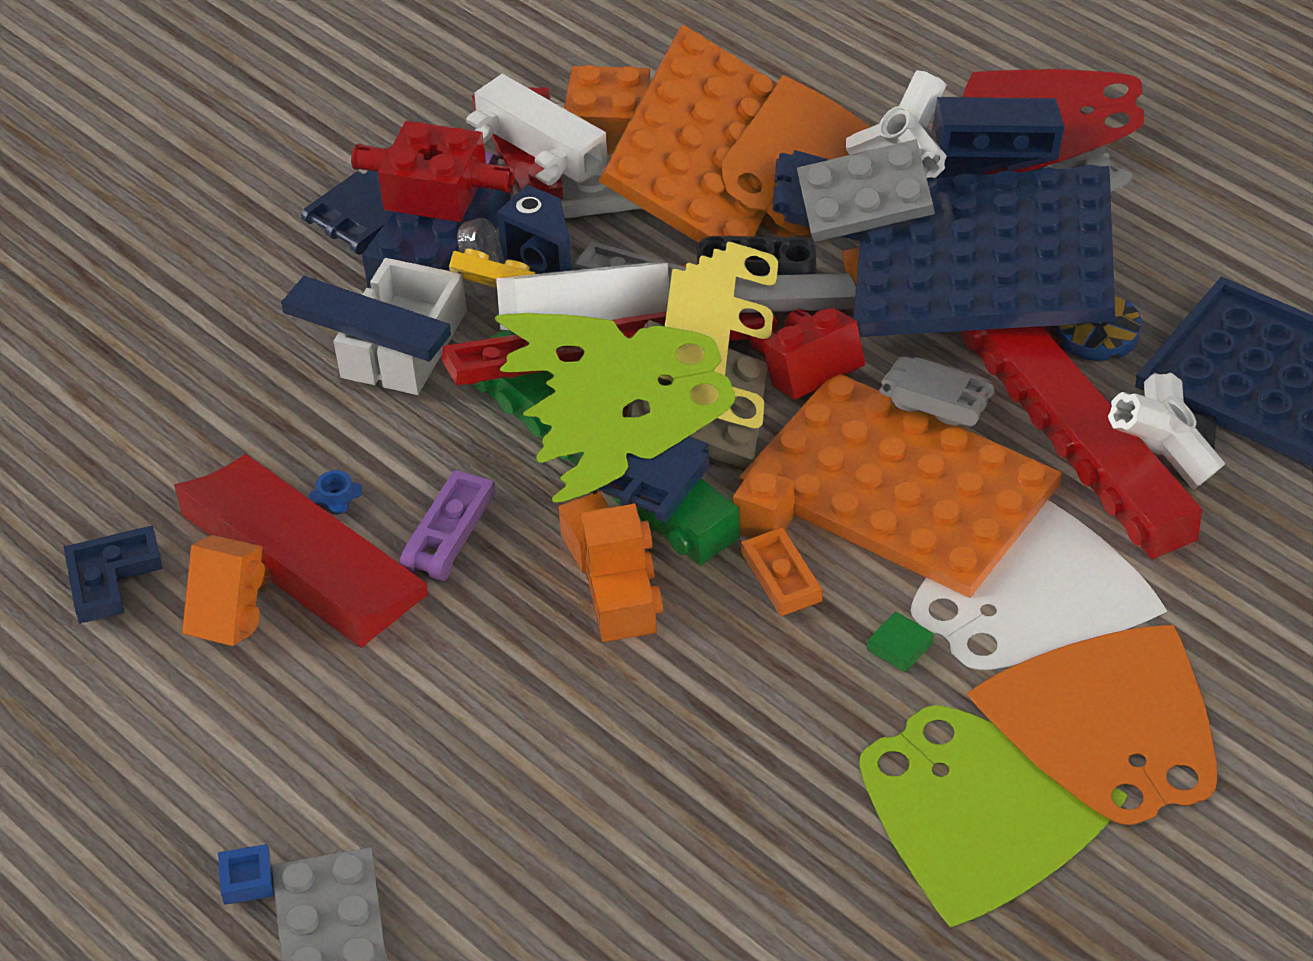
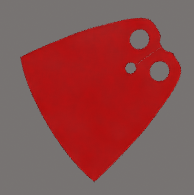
[963,69,1144,175]

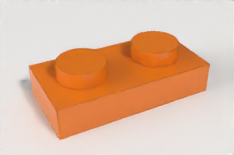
[741,527,822,617]

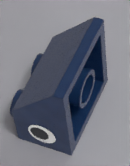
[497,185,572,274]

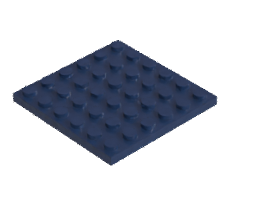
[853,165,1116,337]

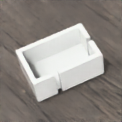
[334,258,467,395]

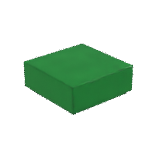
[867,611,934,673]

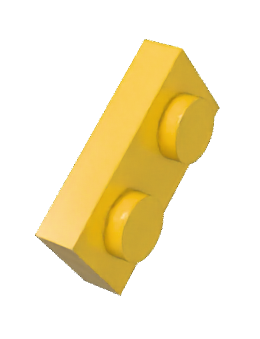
[449,249,535,289]

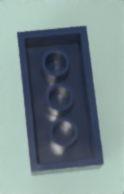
[362,187,511,288]

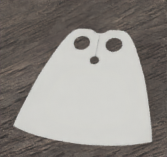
[911,500,1167,670]

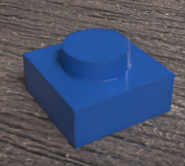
[218,844,274,905]

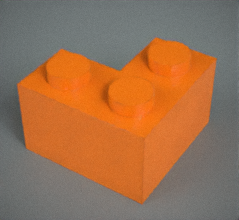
[580,504,663,642]

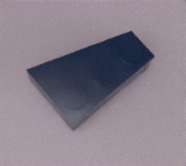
[931,97,1064,178]

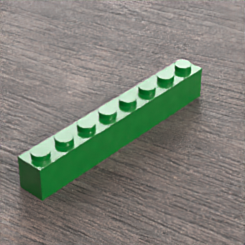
[473,330,740,566]

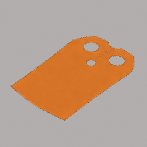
[721,75,870,237]

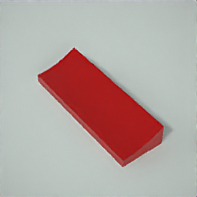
[174,453,428,648]

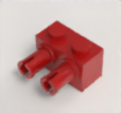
[750,308,866,400]

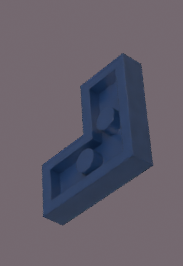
[64,525,163,624]

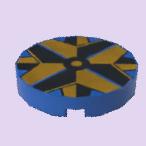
[1055,295,1142,361]

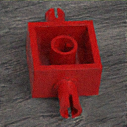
[351,121,515,222]

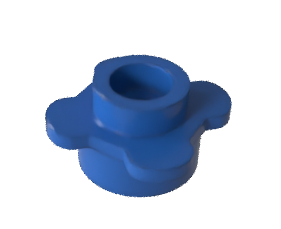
[309,470,362,515]

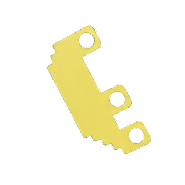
[660,242,778,429]

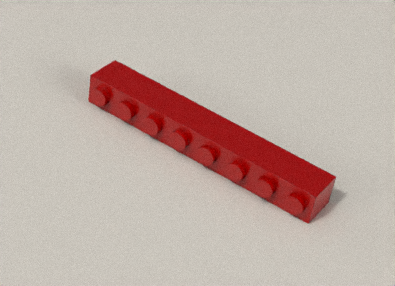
[961,326,1203,560]

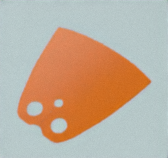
[967,625,1217,825]

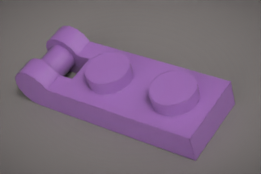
[400,470,496,581]

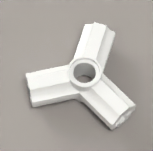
[846,70,947,178]
[1108,373,1225,490]

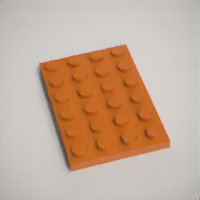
[598,24,777,243]
[739,374,1062,598]

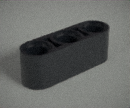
[696,236,817,276]

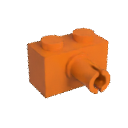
[182,535,270,646]

